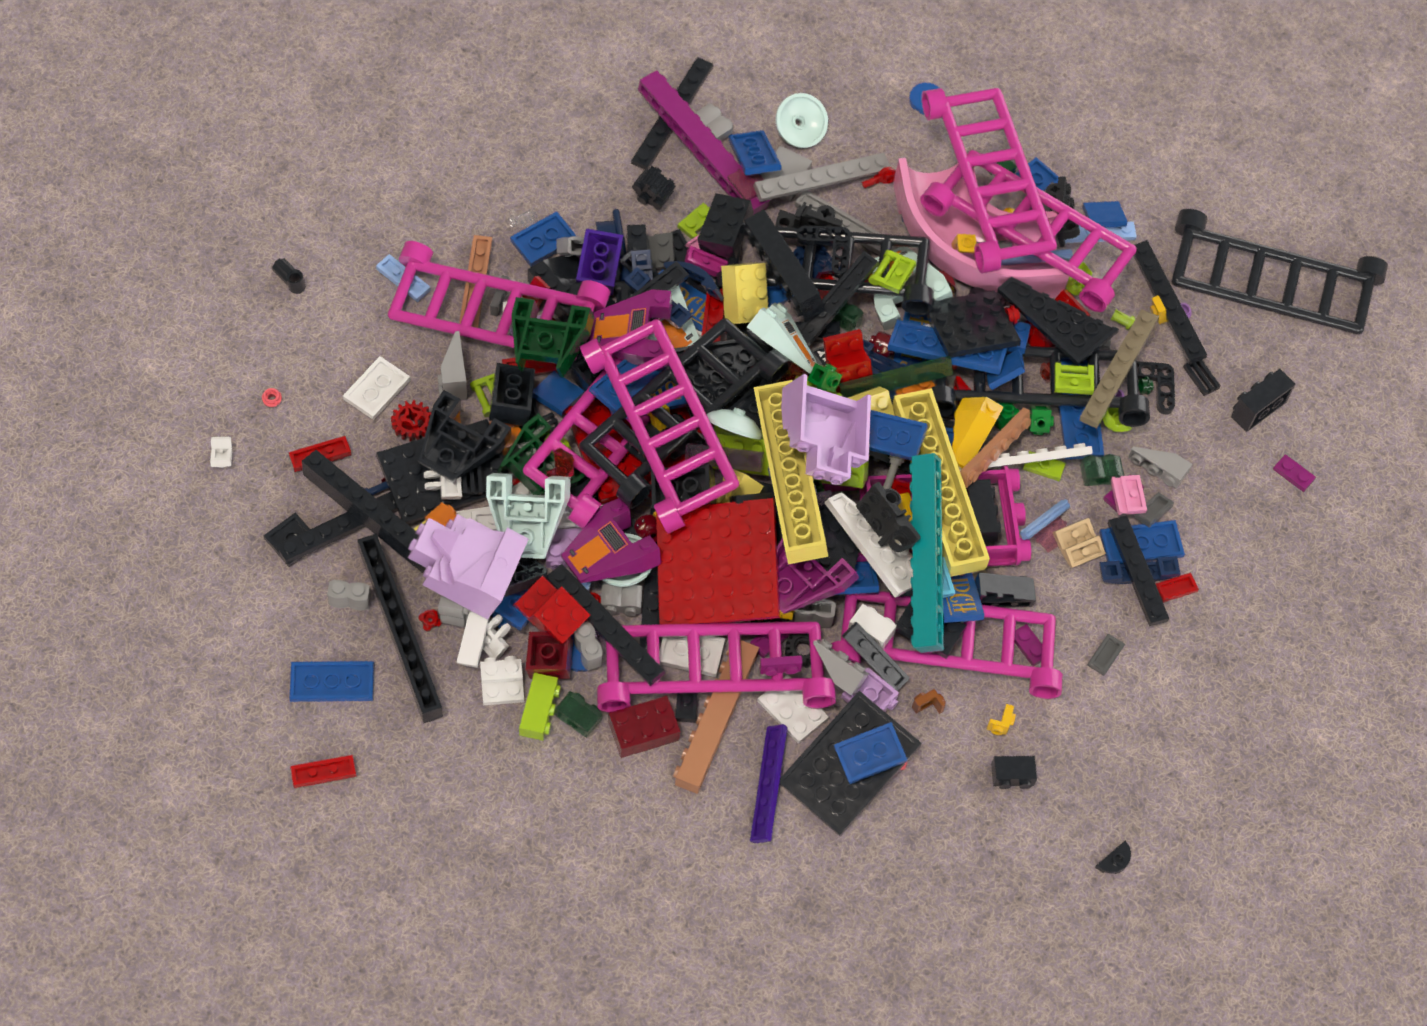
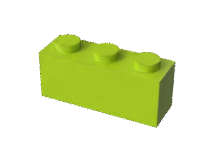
[519,673,561,741]

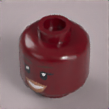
[869,331,895,358]
[634,515,657,543]

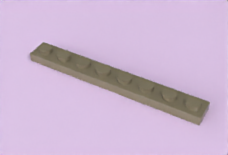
[1079,309,1159,428]

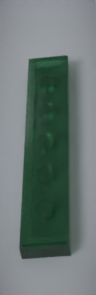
[839,356,953,398]

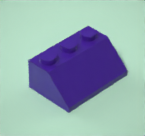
[576,228,623,295]

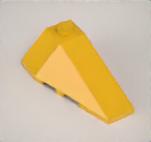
[952,397,1003,469]

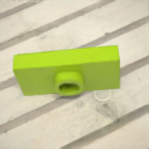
[1023,451,1065,482]

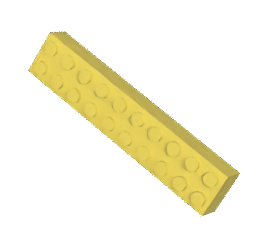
[754,380,828,564]
[892,388,990,577]

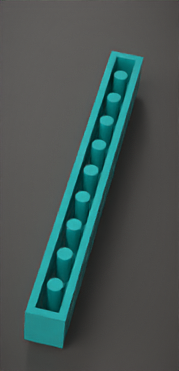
[909,453,944,653]

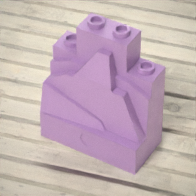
[781,374,871,485]
[408,514,529,619]

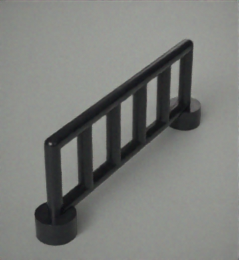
[1171,209,1388,334]
[715,226,934,315]
[579,318,791,509]
[930,346,1150,427]

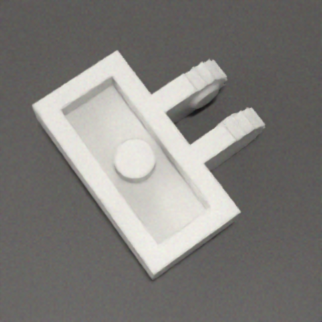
[424,470,462,499]
[482,614,511,661]

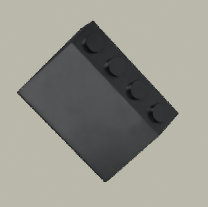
[528,255,616,323]

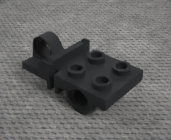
[1046,176,1080,247]
[775,202,843,228]
[856,482,921,552]

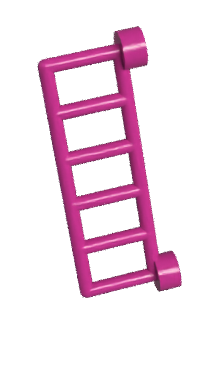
[922,88,1057,273]
[920,150,1137,312]
[388,241,610,360]
[579,319,739,534]
[523,338,669,529]
[831,591,1063,699]
[597,621,836,713]

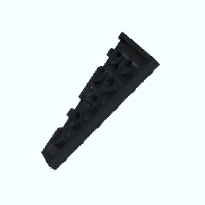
[997,277,1119,366]

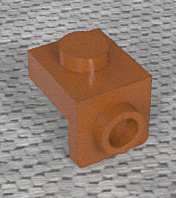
[912,689,945,714]

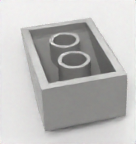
[437,331,467,400]

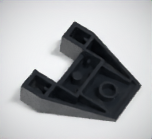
[419,390,511,482]

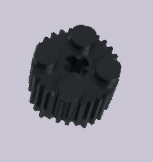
[632,166,676,210]

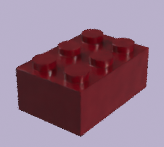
[608,696,680,758]

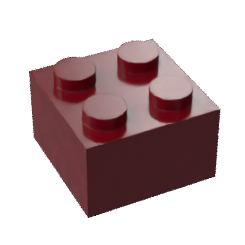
[525,632,573,679]

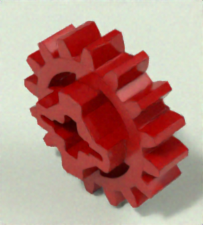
[391,400,431,441]

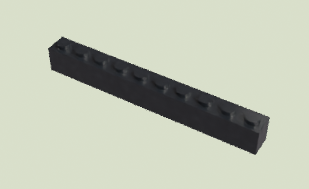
[302,450,426,574]
[357,533,443,724]

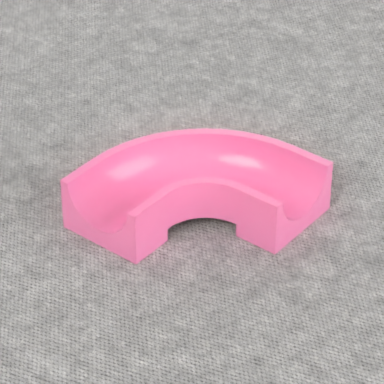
[893,158,1069,298]

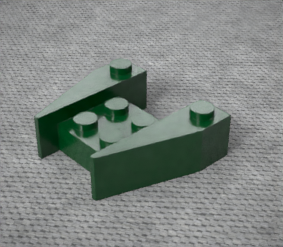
[511,297,595,378]
[497,413,588,495]

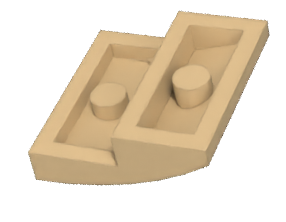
[1052,518,1106,568]

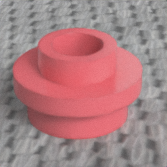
[262,388,282,407]

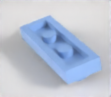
[376,254,431,302]

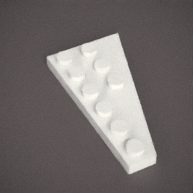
[825,492,913,598]

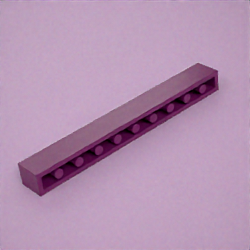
[638,70,770,215]

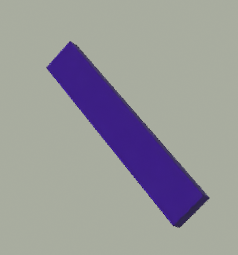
[750,724,787,844]

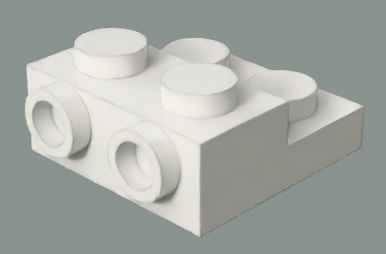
[480,656,524,705]

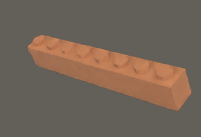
[673,640,759,794]

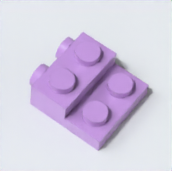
[546,528,582,570]
[841,667,899,712]

